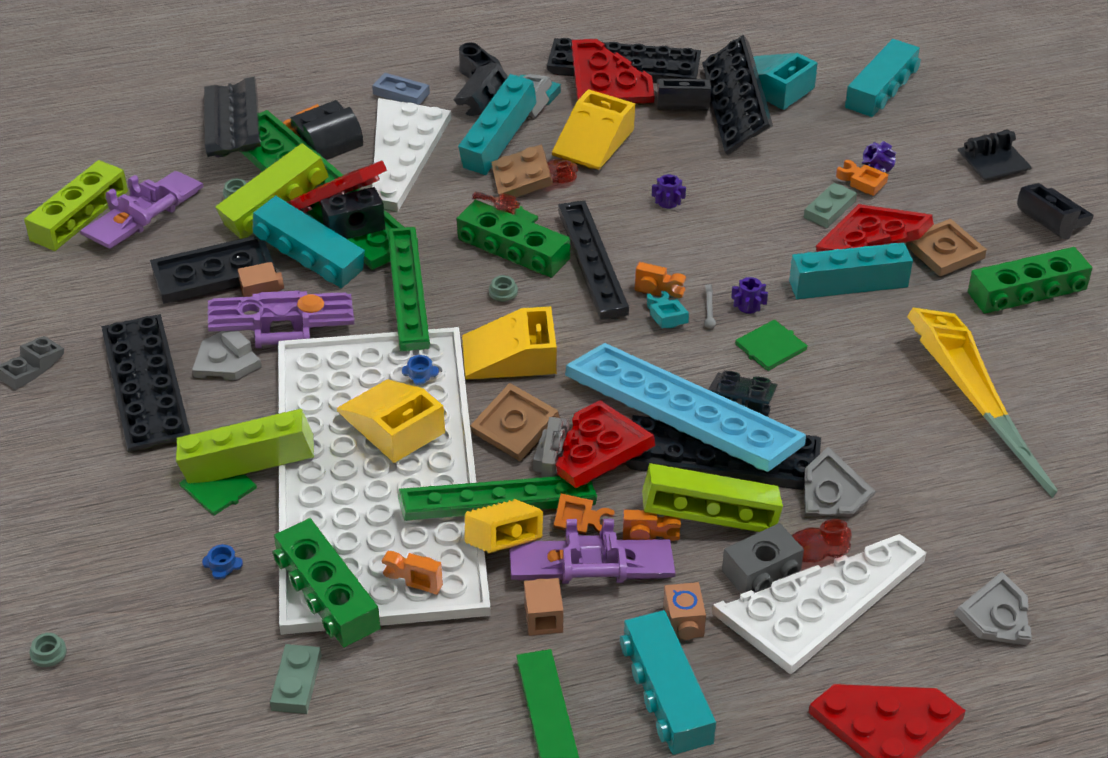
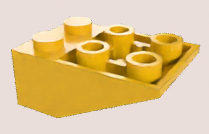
[552,89,635,170]
[462,306,557,380]
[337,379,445,463]

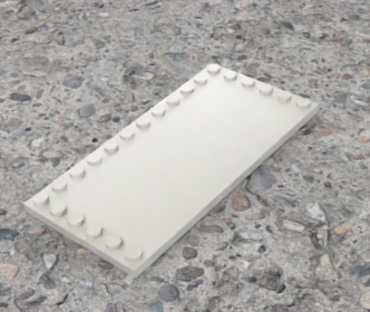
[278,327,491,635]

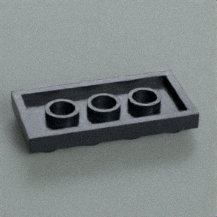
[150,236,276,304]

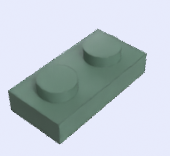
[804,183,857,228]
[270,644,322,714]

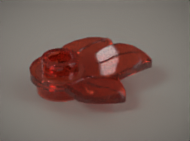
[548,158,578,184]
[472,192,520,215]
[792,519,852,563]

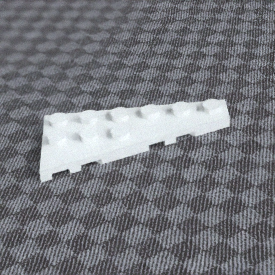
[372,98,451,212]
[712,534,927,675]

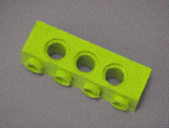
[24,160,128,251]

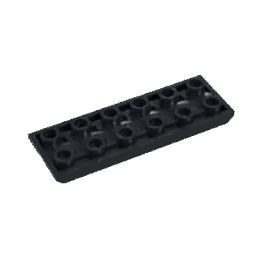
[702,35,773,155]
[547,38,701,83]
[204,76,261,158]
[101,314,191,452]
[624,415,821,490]

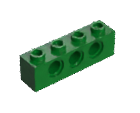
[456,199,570,278]
[967,246,1093,314]
[272,518,381,648]

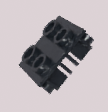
[958,129,1032,181]
[708,371,778,417]

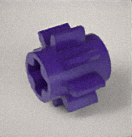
[862,141,896,173]
[652,174,686,209]
[731,277,768,314]

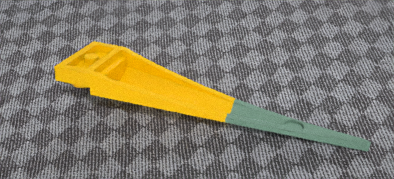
[907,307,1057,498]

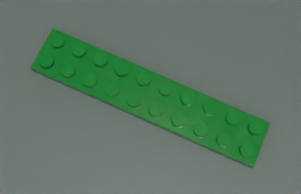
[239,110,419,270]

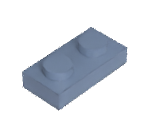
[372,73,430,105]

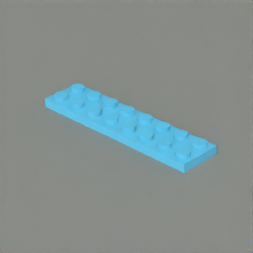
[565,343,806,472]

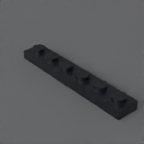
[558,200,629,320]

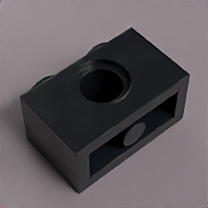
[320,187,386,239]

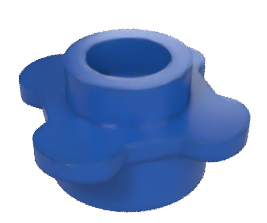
[402,355,439,385]
[202,544,243,579]

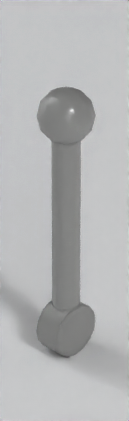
[704,284,716,329]

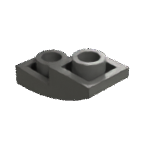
[0,336,64,390]

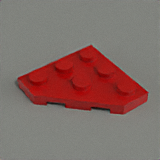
[571,39,655,103]
[287,160,387,213]
[815,204,934,252]
[556,400,656,488]
[808,684,966,758]

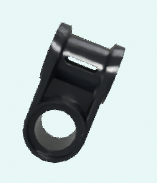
[459,42,502,79]

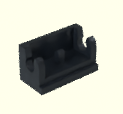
[453,63,508,116]

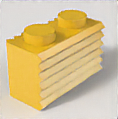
[464,499,543,554]

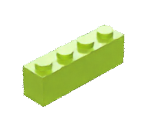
[215,143,329,239]
[176,408,314,483]
[642,463,783,532]

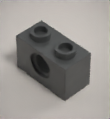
[722,523,804,594]

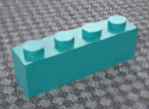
[845,38,921,117]
[458,74,537,176]
[253,195,365,289]
[789,243,913,300]
[620,610,716,755]

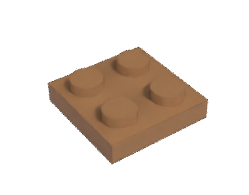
[491,144,553,201]
[905,218,987,276]
[470,383,560,461]

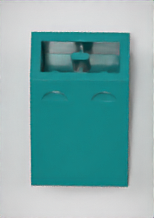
[754,53,818,110]

